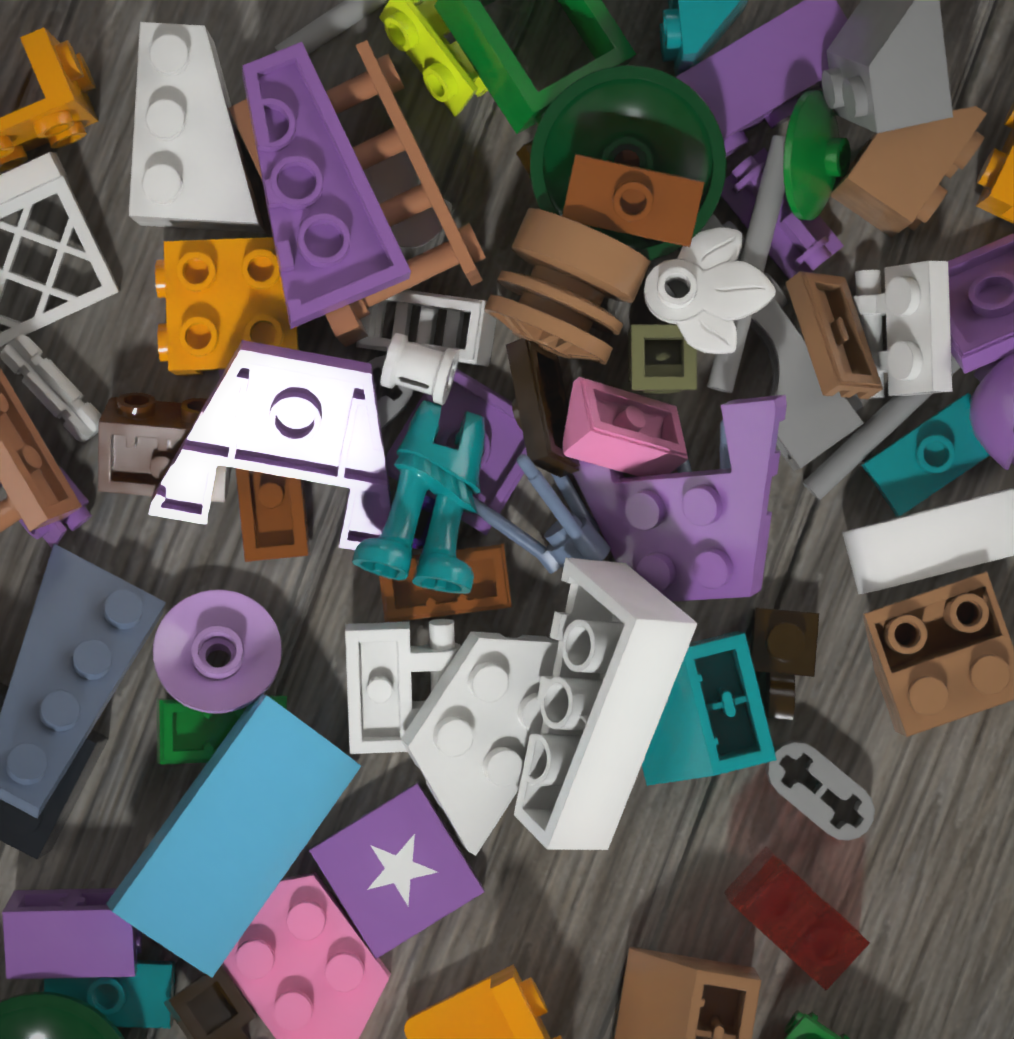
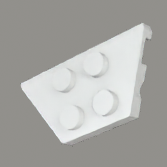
[401,631,559,856]

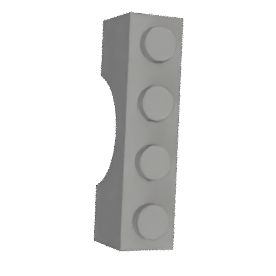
[648,214,864,471]

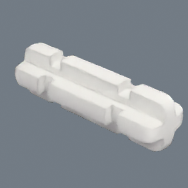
[0,334,101,442]

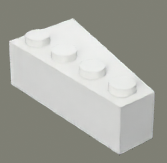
[514,558,698,850]

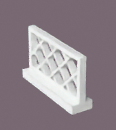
[0,152,120,347]

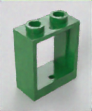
[434,0,636,135]

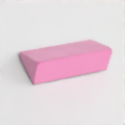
[563,377,688,476]

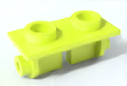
[379,0,488,117]

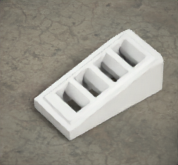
[356,290,496,367]

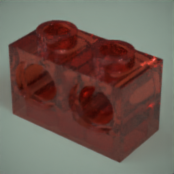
[724,846,870,991]

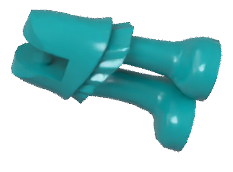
[352,400,485,594]

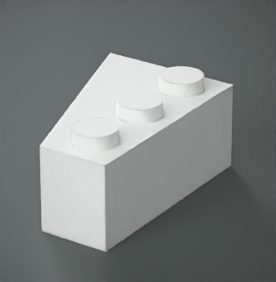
[129,22,266,233]

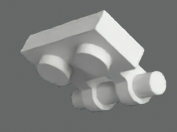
[852,260,952,399]
[345,619,461,754]

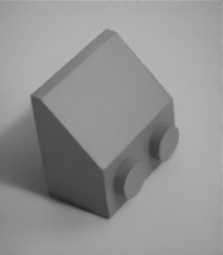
[822,0,953,133]

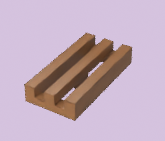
[785,271,883,399]

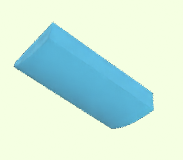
[106,694,361,978]

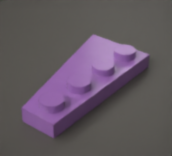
[242,42,411,329]

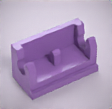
[2,888,142,979]

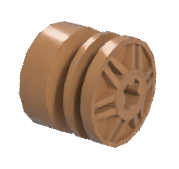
[484,208,651,365]

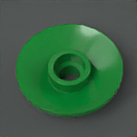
[783,90,851,220]

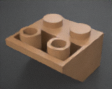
[830,106,987,238]
[863,571,1014,737]
[614,947,761,1039]

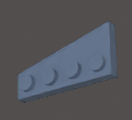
[0,544,166,818]

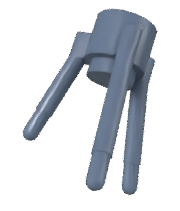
[473,454,611,574]

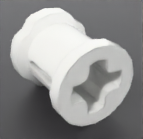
[380,333,460,405]

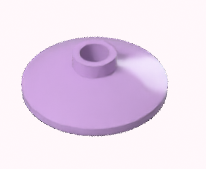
[153,590,282,713]

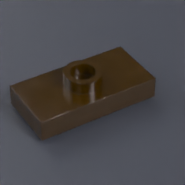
[506,338,580,478]

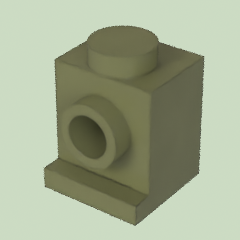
[628,324,697,394]

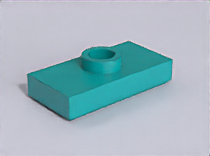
[861,393,990,517]
[44,960,175,1029]

